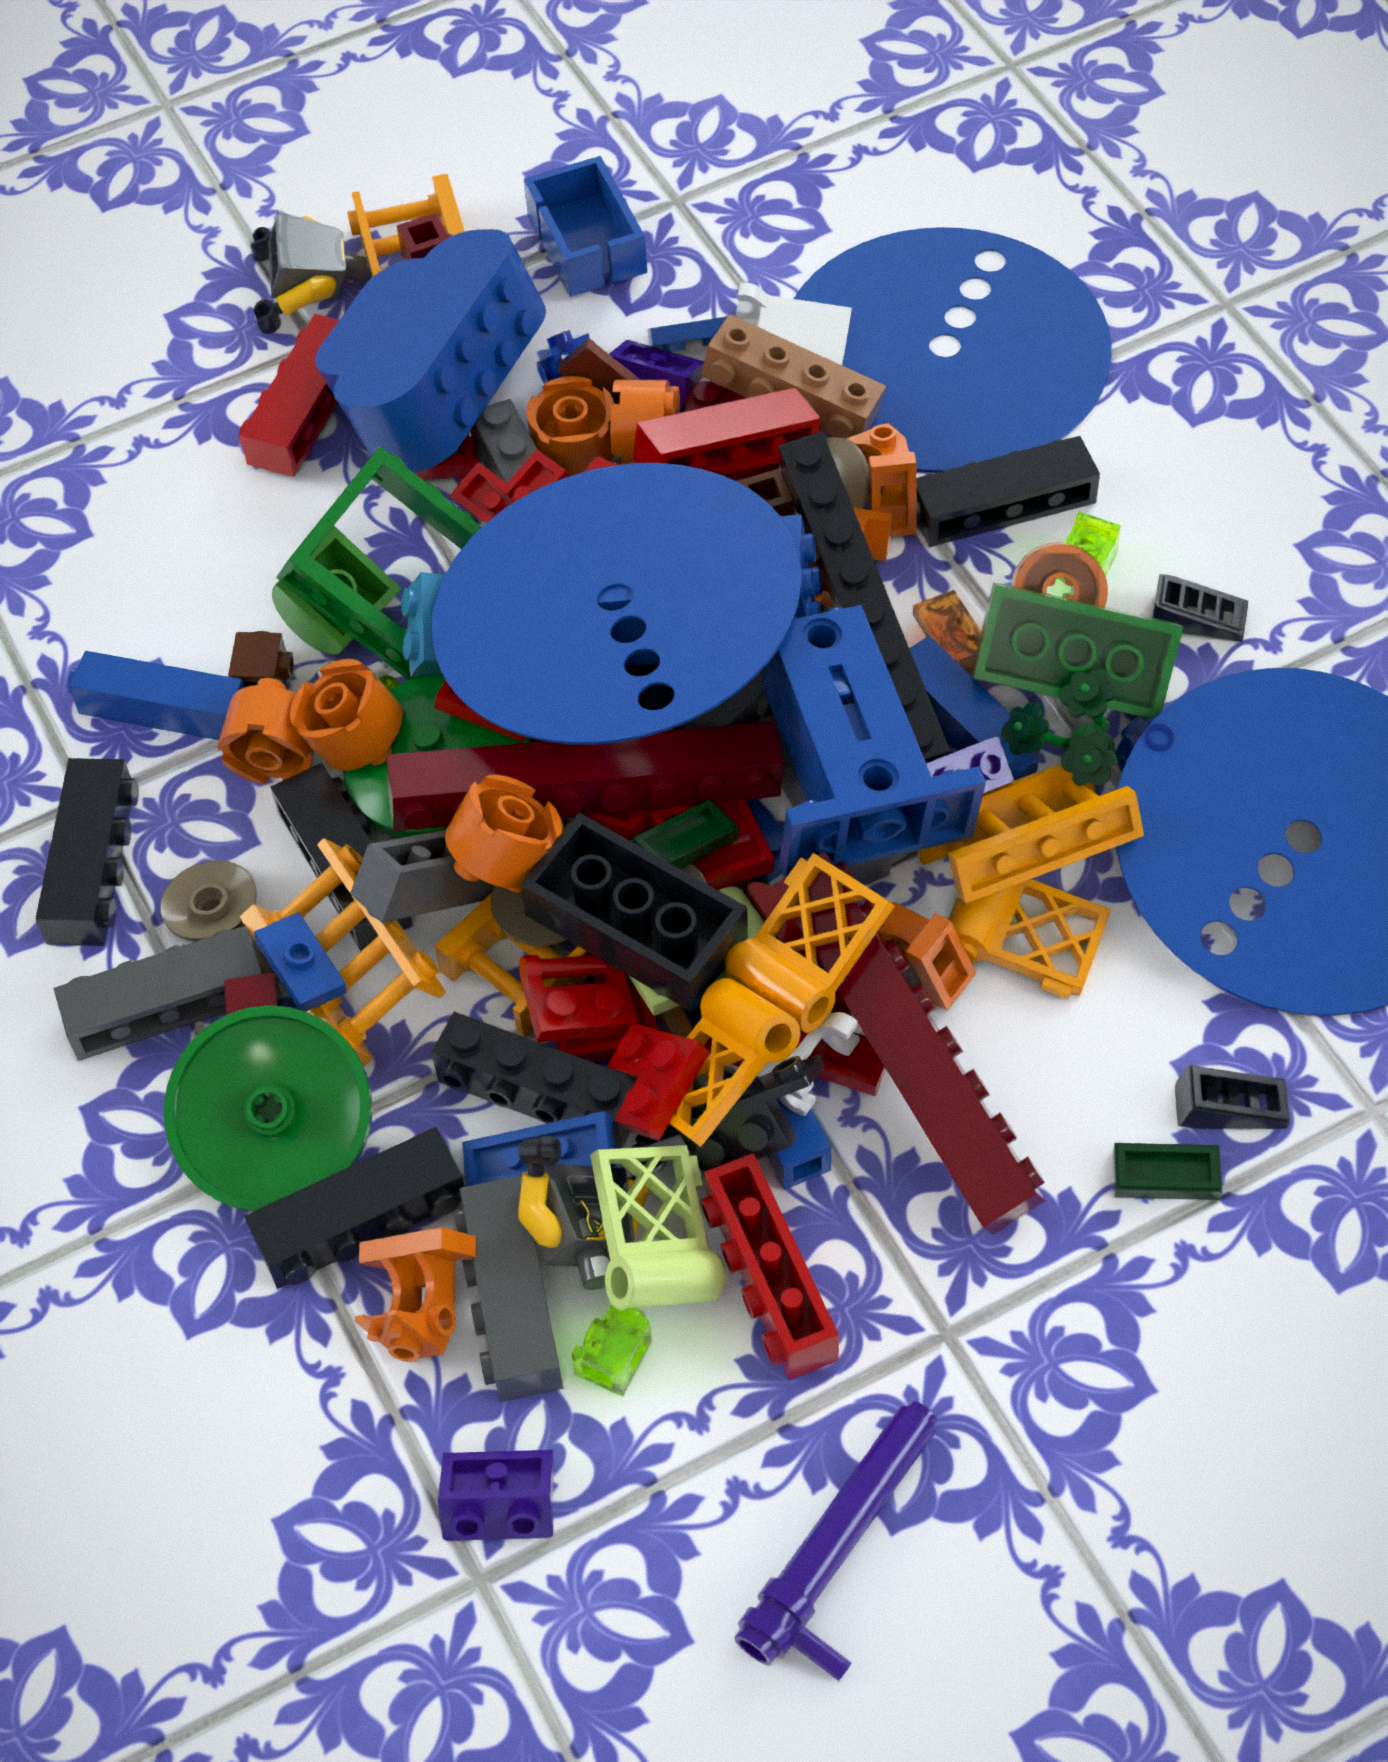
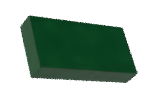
[630,799,739,869]
[1113,1143,1222,1200]

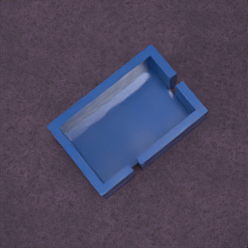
[523,155,648,297]

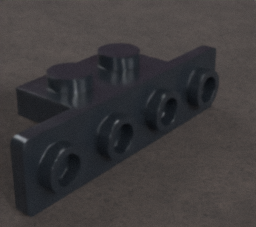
[634,1055,825,1178]

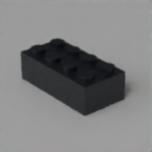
[520,812,748,1012]

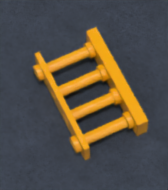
[347,173,465,278]
[917,763,1144,904]
[434,821,592,1037]
[240,838,446,1067]

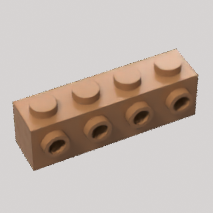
[701,314,886,439]

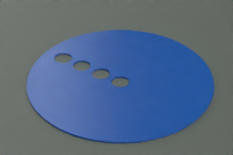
[793,227,1112,472]
[431,463,801,745]
[1116,668,1388,1016]

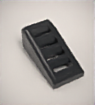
[1152,574,1249,642]
[1175,1065,1290,1129]

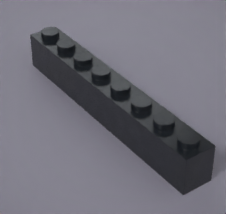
[778,431,950,763]

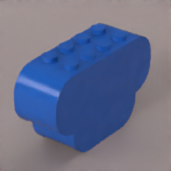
[315,229,546,473]

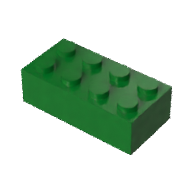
[971,582,1183,719]

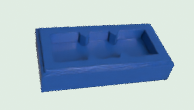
[254,912,346,1012]

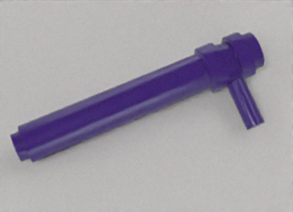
[734,1401,937,1682]

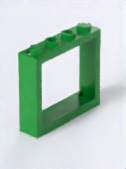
[276,446,482,681]

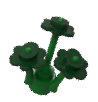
[1001,669,1117,786]

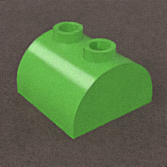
[272,526,402,655]

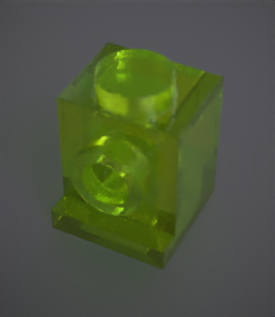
[1056,511,1121,581]
[571,1304,652,1397]

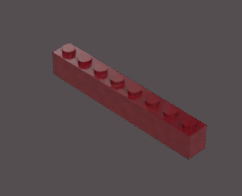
[386,721,785,832]
[773,852,1046,1234]

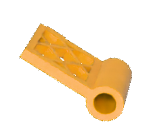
[725,853,895,1033]
[948,879,1111,999]
[669,978,801,1147]

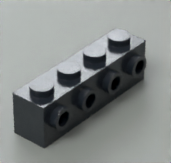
[431,1011,637,1149]

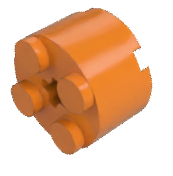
[526,376,614,476]
[610,380,680,465]
[1011,542,1108,607]
[290,659,404,771]
[217,678,315,785]
[445,775,562,893]

